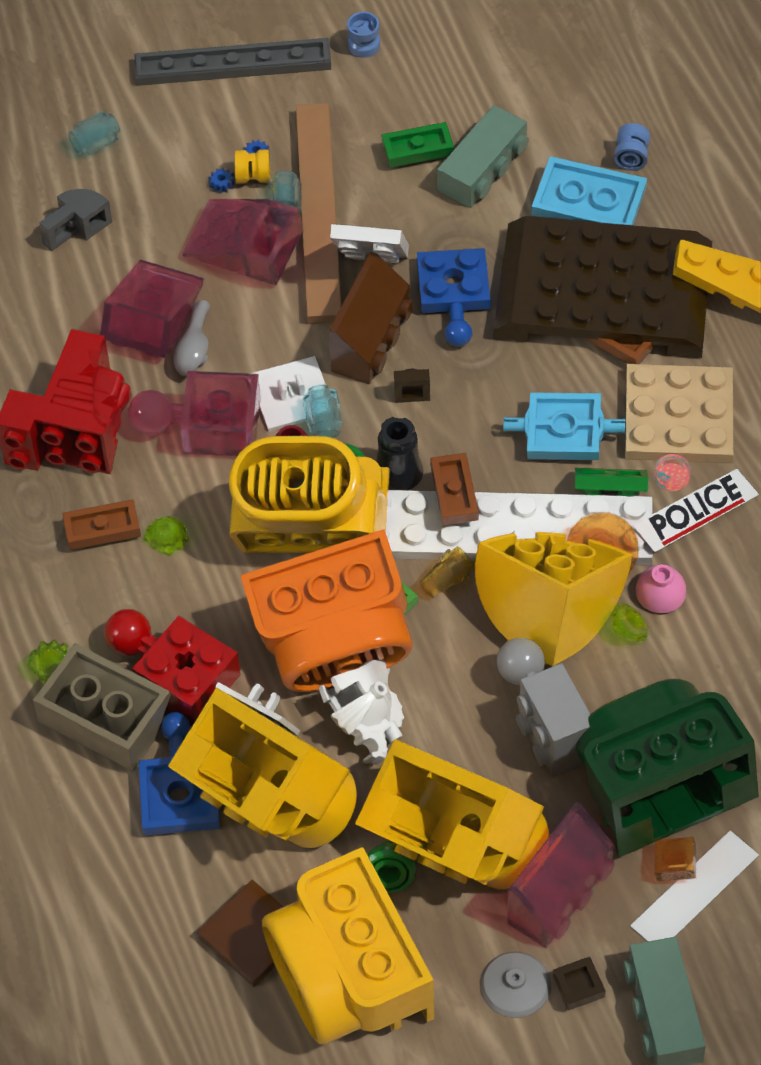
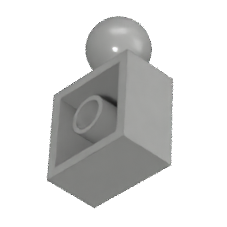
[497,637,590,777]

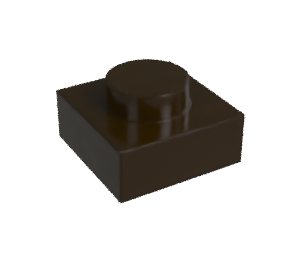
[394,368,430,403]
[553,956,606,1010]

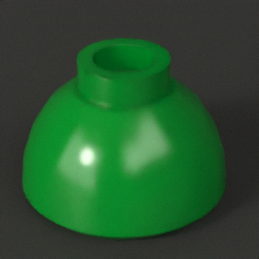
[367,841,416,894]

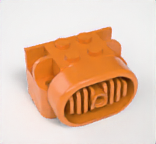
[240,529,413,692]

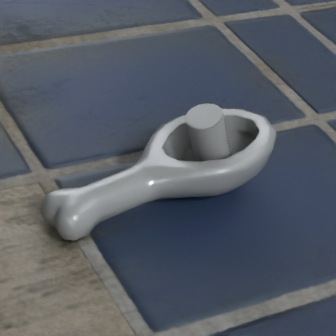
[173,299,210,376]

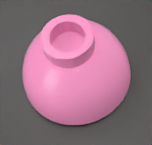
[635,564,686,613]

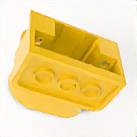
[229,436,390,553]
[168,687,357,848]
[355,739,549,890]
[262,847,434,1045]

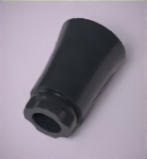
[376,417,424,490]

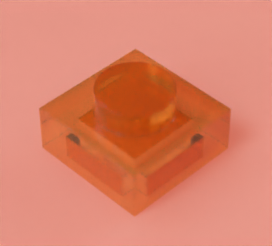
[655,837,696,882]

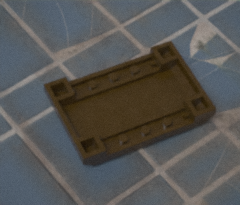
[493,216,712,358]

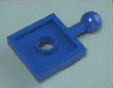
[417,248,490,347]
[139,712,220,835]

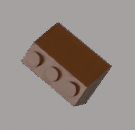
[329,252,414,384]

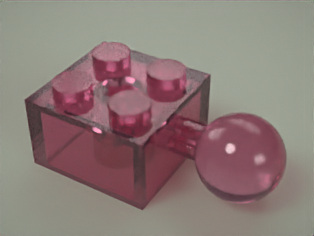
[128,371,261,456]

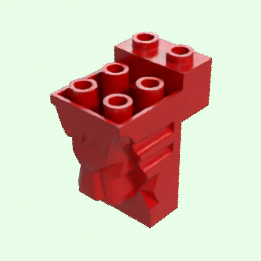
[0,329,132,474]

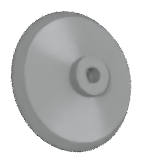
[480,952,551,1018]

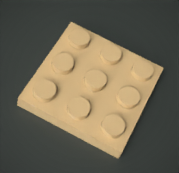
[625,364,734,463]

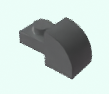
[39,189,112,251]

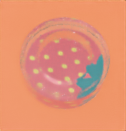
[654,454,691,491]

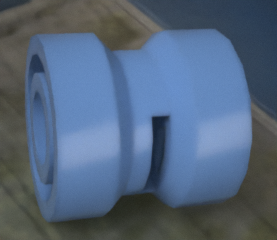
[347,11,380,58]
[614,123,650,171]

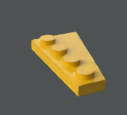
[673,239,761,313]

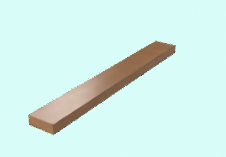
[296,103,341,324]

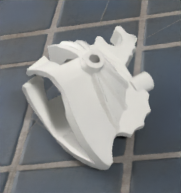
[319,659,404,764]

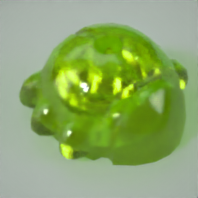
[143,516,189,555]
[612,603,649,642]
[27,640,68,683]

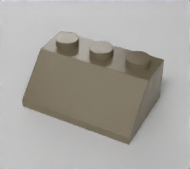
[33,643,171,771]

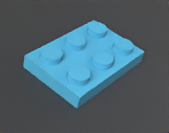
[531,156,647,225]

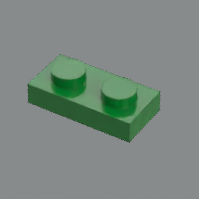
[381,122,454,168]
[575,468,648,497]

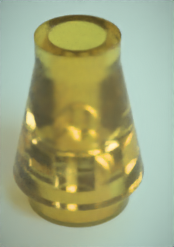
[419,546,475,598]

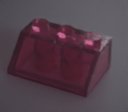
[507,802,615,948]

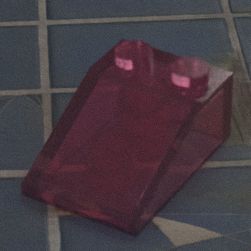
[100,259,204,358]

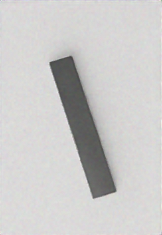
[134,38,331,86]

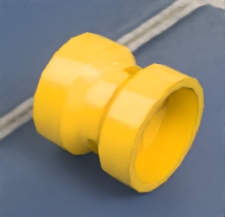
[235,149,270,184]

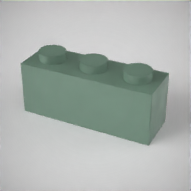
[437,105,529,208]
[623,936,706,1065]

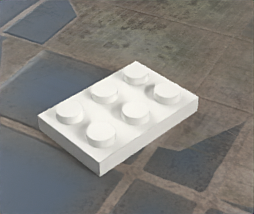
[330,224,409,263]

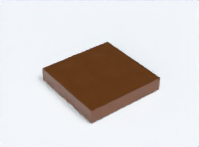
[197,879,284,987]

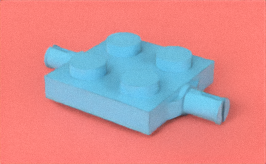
[503,393,625,460]

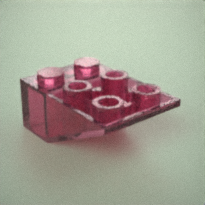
[182,199,303,286]

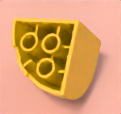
[475,532,633,667]

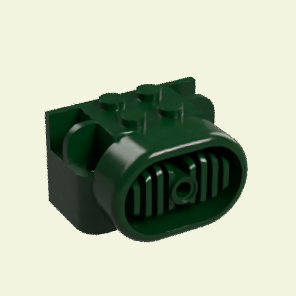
[576,679,759,857]

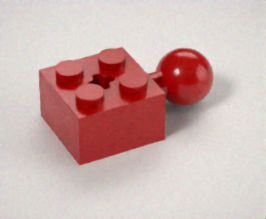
[104,609,241,726]

